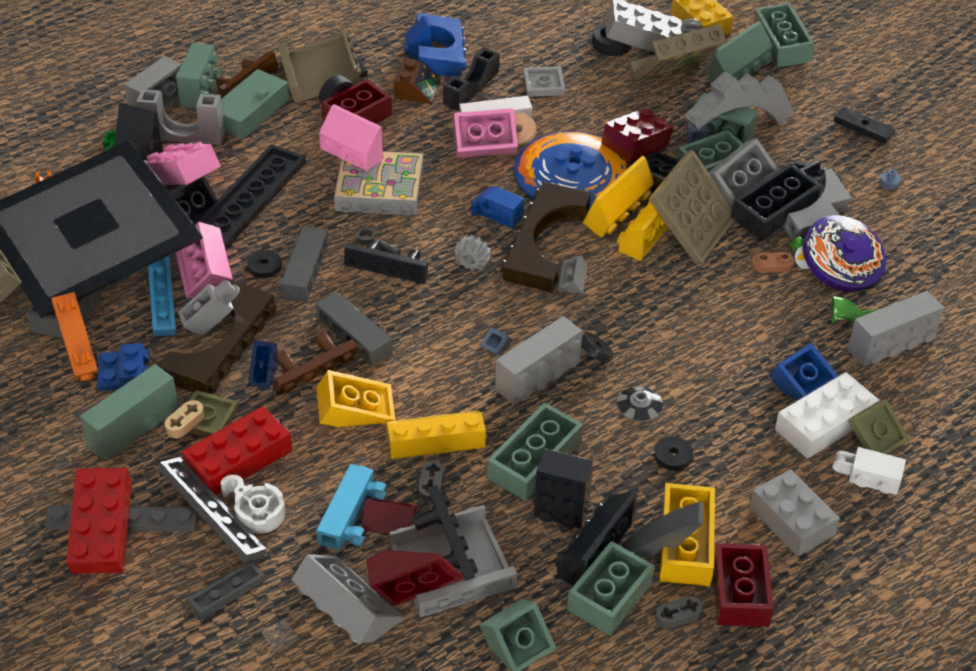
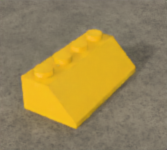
[583,156,654,237]
[617,201,668,261]
[385,411,486,459]

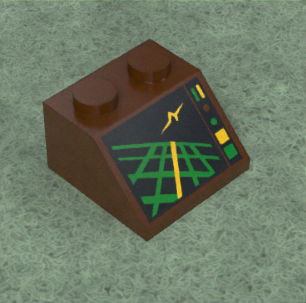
[394,59,441,104]

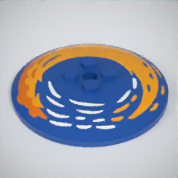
[514,131,632,210]

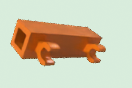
[52,292,98,382]

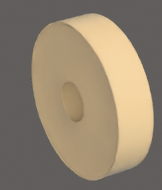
[514,113,536,146]

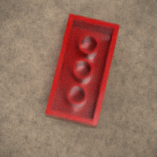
[182,406,292,496]
[66,467,132,574]

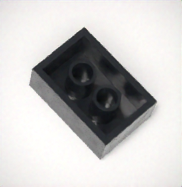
[534,449,593,529]

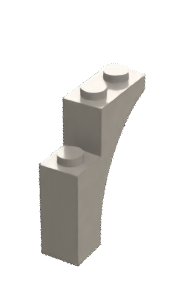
[783,168,852,241]

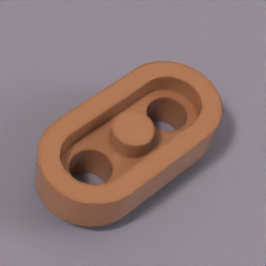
[751,252,794,273]

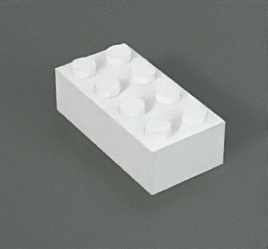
[775,372,880,459]

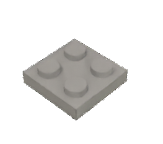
[523,66,565,97]

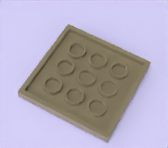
[649,150,734,265]

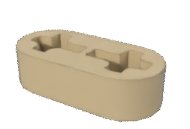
[165,400,204,438]

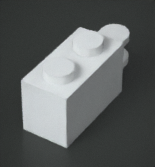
[832,447,906,495]

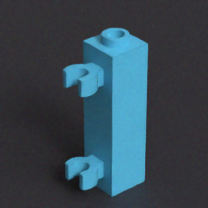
[317,464,386,551]

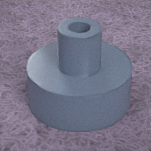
[879,169,901,189]

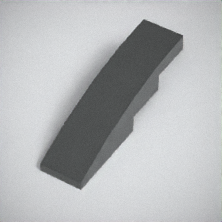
[622,502,703,558]

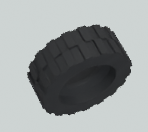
[592,23,632,56]

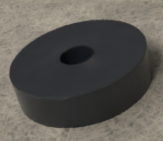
[247,250,282,278]
[581,332,613,363]
[654,436,693,471]

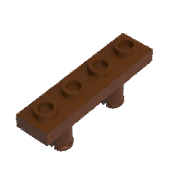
[216,51,279,98]
[273,331,358,394]

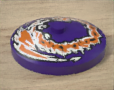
[803,216,886,292]

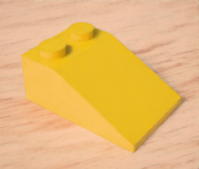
[316,370,395,427]

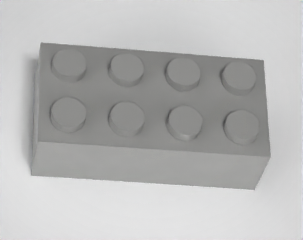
[605,0,683,53]
[848,291,944,367]
[495,316,582,405]

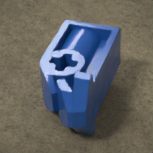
[471,186,524,229]

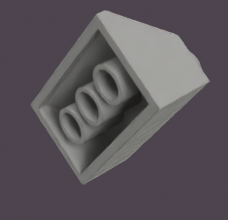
[291,554,404,644]

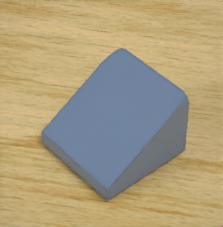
[686,122,709,143]
[480,327,513,356]

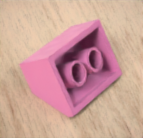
[319,105,383,172]
[176,222,233,299]

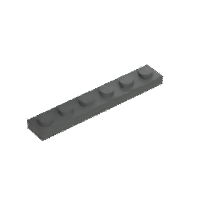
[158,457,266,562]
[44,505,199,532]

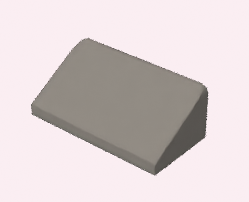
[557,255,588,294]

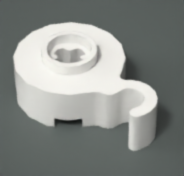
[221,475,285,534]

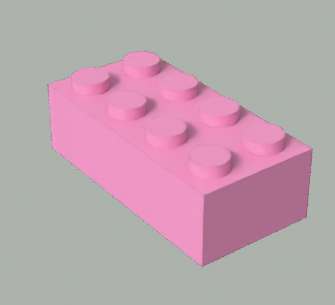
[145,142,221,185]

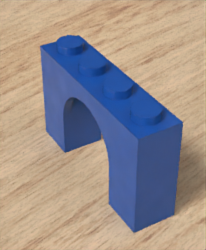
[415,13,466,77]

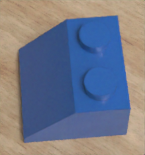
[769,343,839,400]

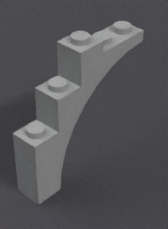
[684,71,794,130]

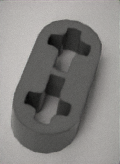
[419,460,444,502]
[655,596,703,629]

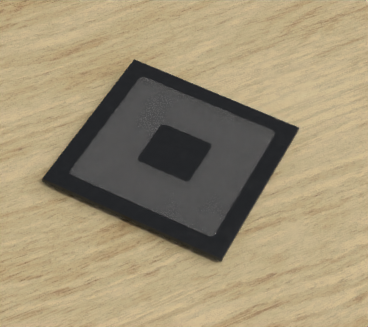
[0,140,203,319]

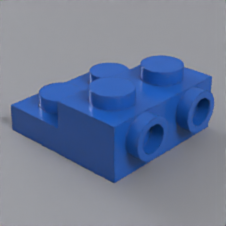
[97,343,150,391]

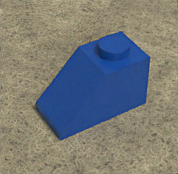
[403,15,432,59]

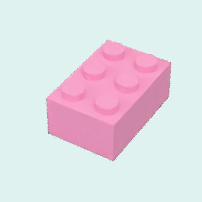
[453,108,518,158]

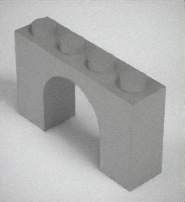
[136,89,225,145]

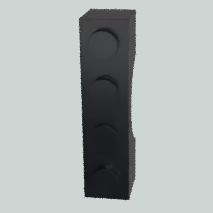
[443,47,500,110]

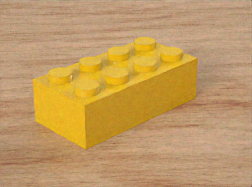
[659,483,715,586]

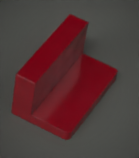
[362,498,418,534]

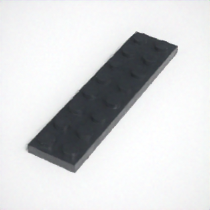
[195,144,306,250]

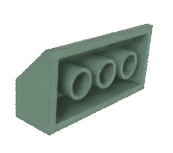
[708,21,773,84]

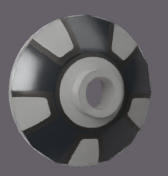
[617,386,663,421]

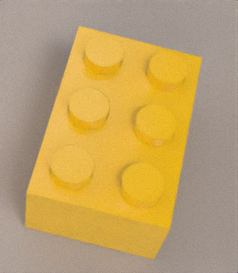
[671,0,733,35]

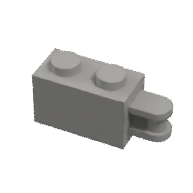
[178,280,240,336]

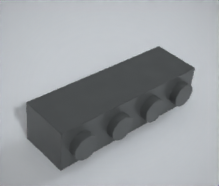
[278,226,329,302]
[316,291,393,367]

